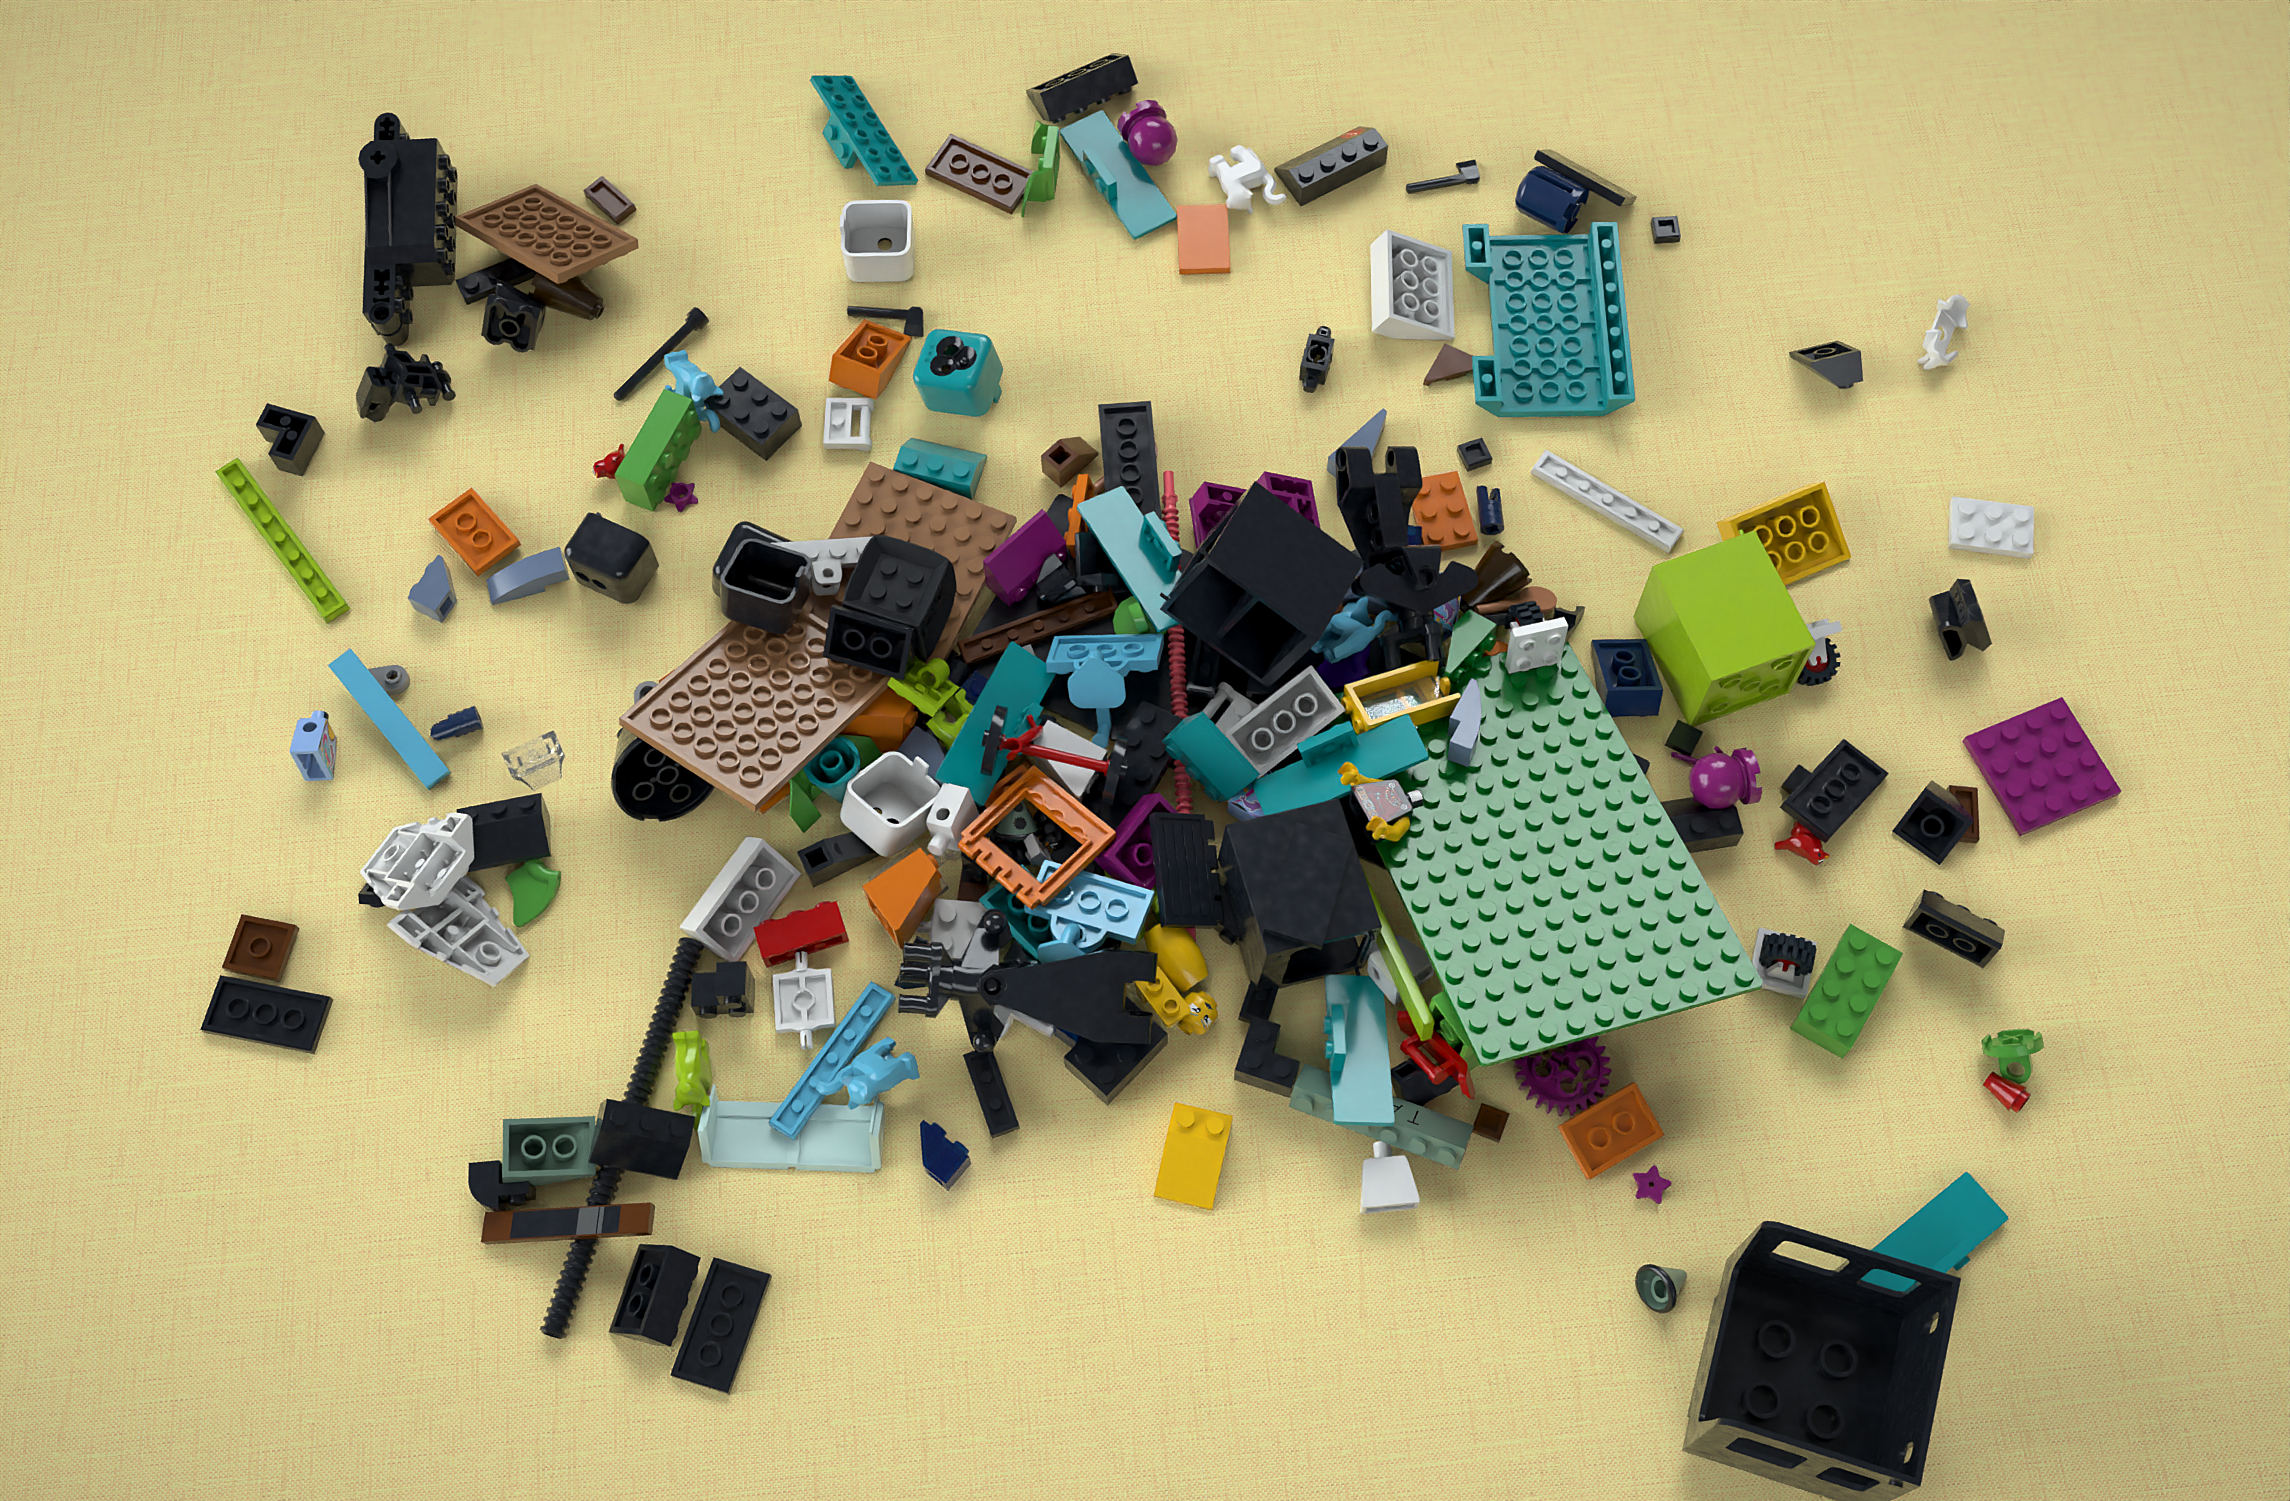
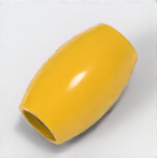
[1143,923,1209,993]

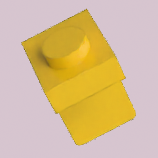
[1134,966,1191,1028]

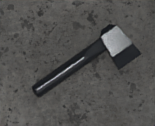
[1406,160,1480,194]
[847,306,924,337]

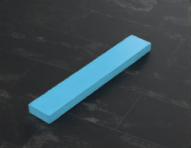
[328,648,451,790]
[768,981,896,1141]

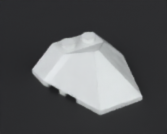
[360,812,474,910]
[387,875,529,987]

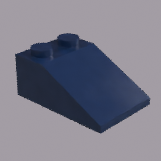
[1591,639,1663,717]

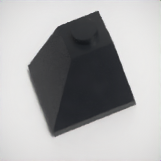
[1789,340,1863,389]
[1892,780,1975,865]

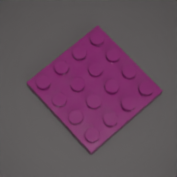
[1962,697,2121,836]

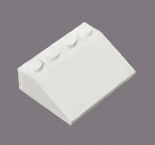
[1370,229,1455,340]

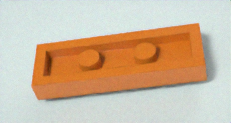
[1064,474,1095,558]

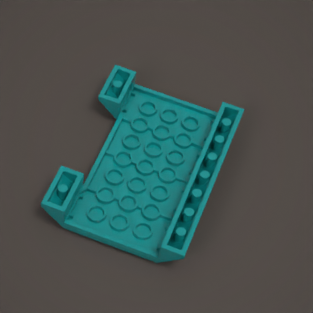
[1462,222,1635,417]

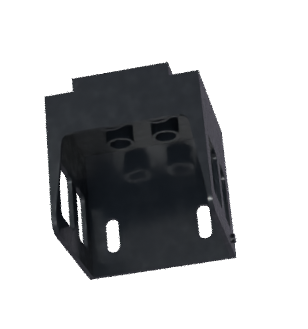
[1682,1221,1961,1501]

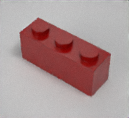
[753,901,849,968]

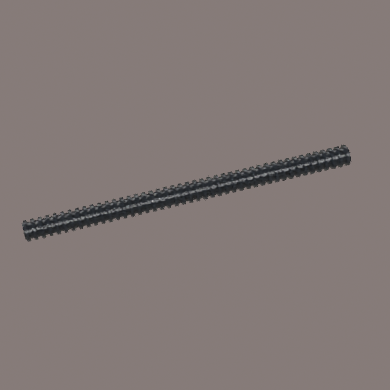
[539,937,704,1339]

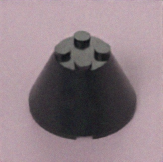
[611,728,715,822]

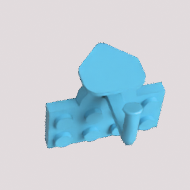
[1046,633,1164,749]
[1024,860,1154,963]

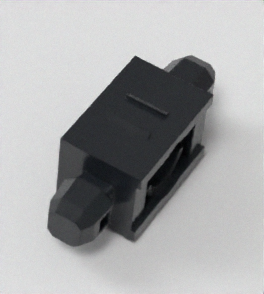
[1299,326,1335,393]

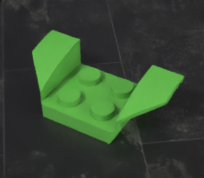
[1021,120,1060,218]
[788,734,882,833]

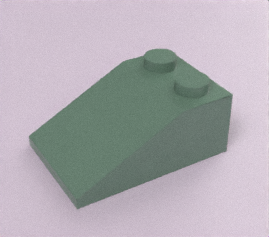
[502,1116,596,1187]

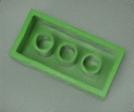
[615,389,702,512]
[1790,924,1903,1059]
[1429,990,1480,1071]

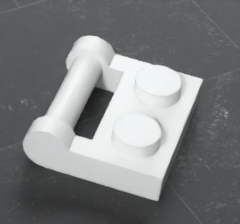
[823,398,874,452]
[1203,682,1258,733]

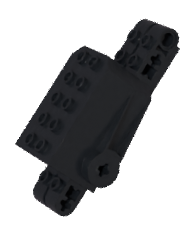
[358,112,458,346]

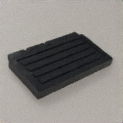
[1149,812,1225,929]

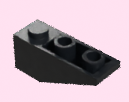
[797,832,880,888]

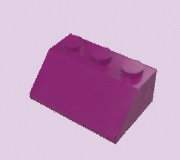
[983,509,1067,606]
[1094,793,1178,890]

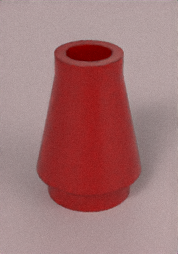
[1983,1071,2031,1113]

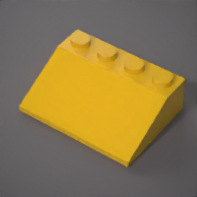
[1716,481,1851,585]

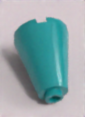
[803,736,860,804]

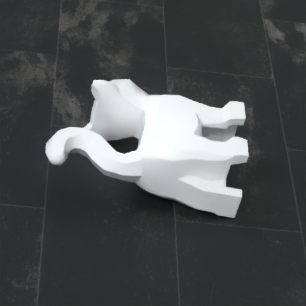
[1208,145,1286,214]

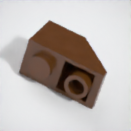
[1041,436,1098,488]

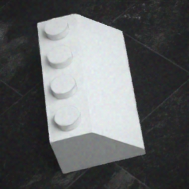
[1223,666,1345,779]
[680,836,801,962]

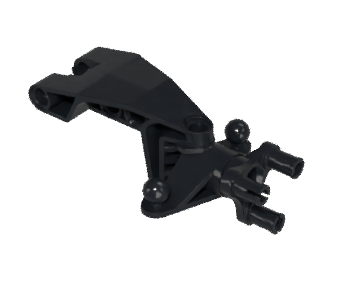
[1335,446,1478,672]
[898,908,1158,1054]

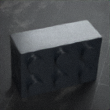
[704,367,802,461]
[1064,996,1168,1106]

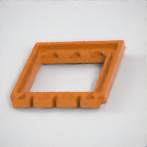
[957,765,1117,910]

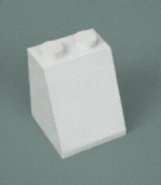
[1032,720,1107,804]

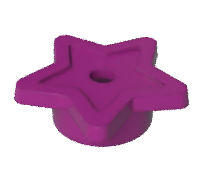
[664,482,698,512]
[1632,1165,1671,1204]

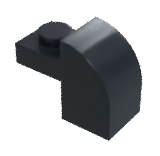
[468,1160,536,1212]

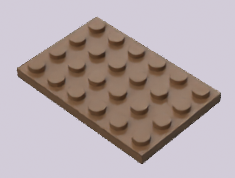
[455,184,639,284]

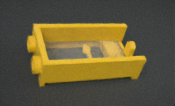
[1341,660,1461,734]

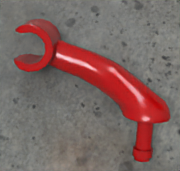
[1001,715,1044,760]

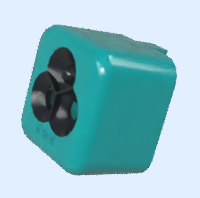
[913,329,1003,417]

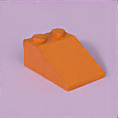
[829,319,912,399]

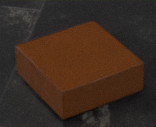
[1472,1103,1510,1143]

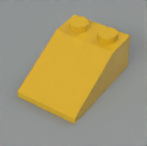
[1154,1102,1233,1211]

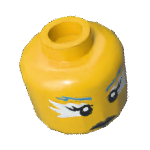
[1177,991,1218,1036]

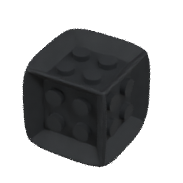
[842,535,957,662]

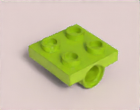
[887,656,960,717]

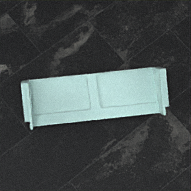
[698,1084,885,1173]

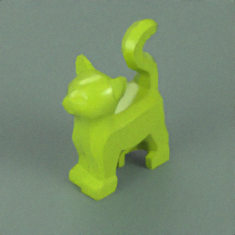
[926,688,973,751]
[672,1030,712,1132]

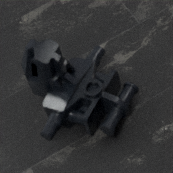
[356,343,456,422]

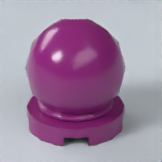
[1117,100,1178,167]
[1689,747,1762,809]

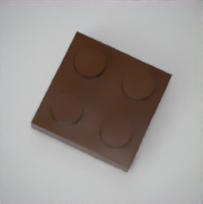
[222,914,300,982]

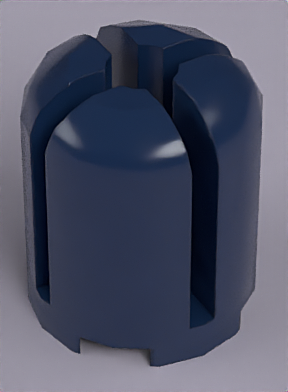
[1515,166,1590,234]

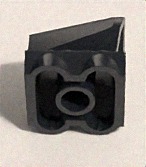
[481,279,546,353]
[1929,579,1992,661]

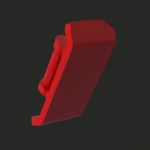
[1397,1011,1476,1100]

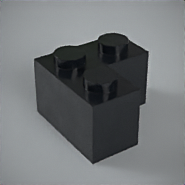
[256,403,325,477]
[691,961,755,1019]
[1234,1016,1300,1098]

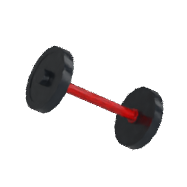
[980,705,1129,805]

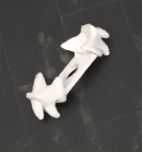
[1918,295,1970,370]

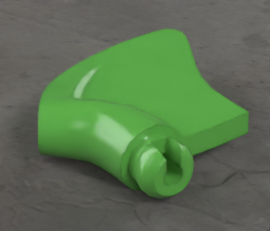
[505,858,561,927]

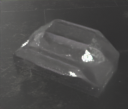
[501,730,565,791]

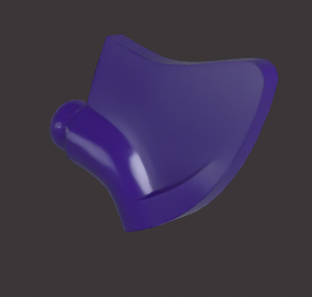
[1315,644,1372,691]

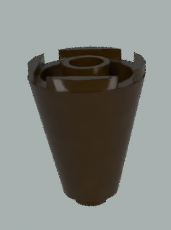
[528,272,605,321]
[1459,541,1532,614]

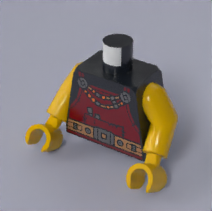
[1338,762,1423,845]

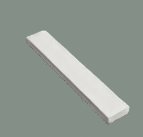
[1531,450,1684,554]

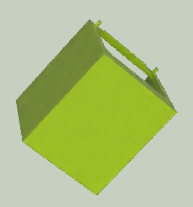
[1633,529,1816,727]

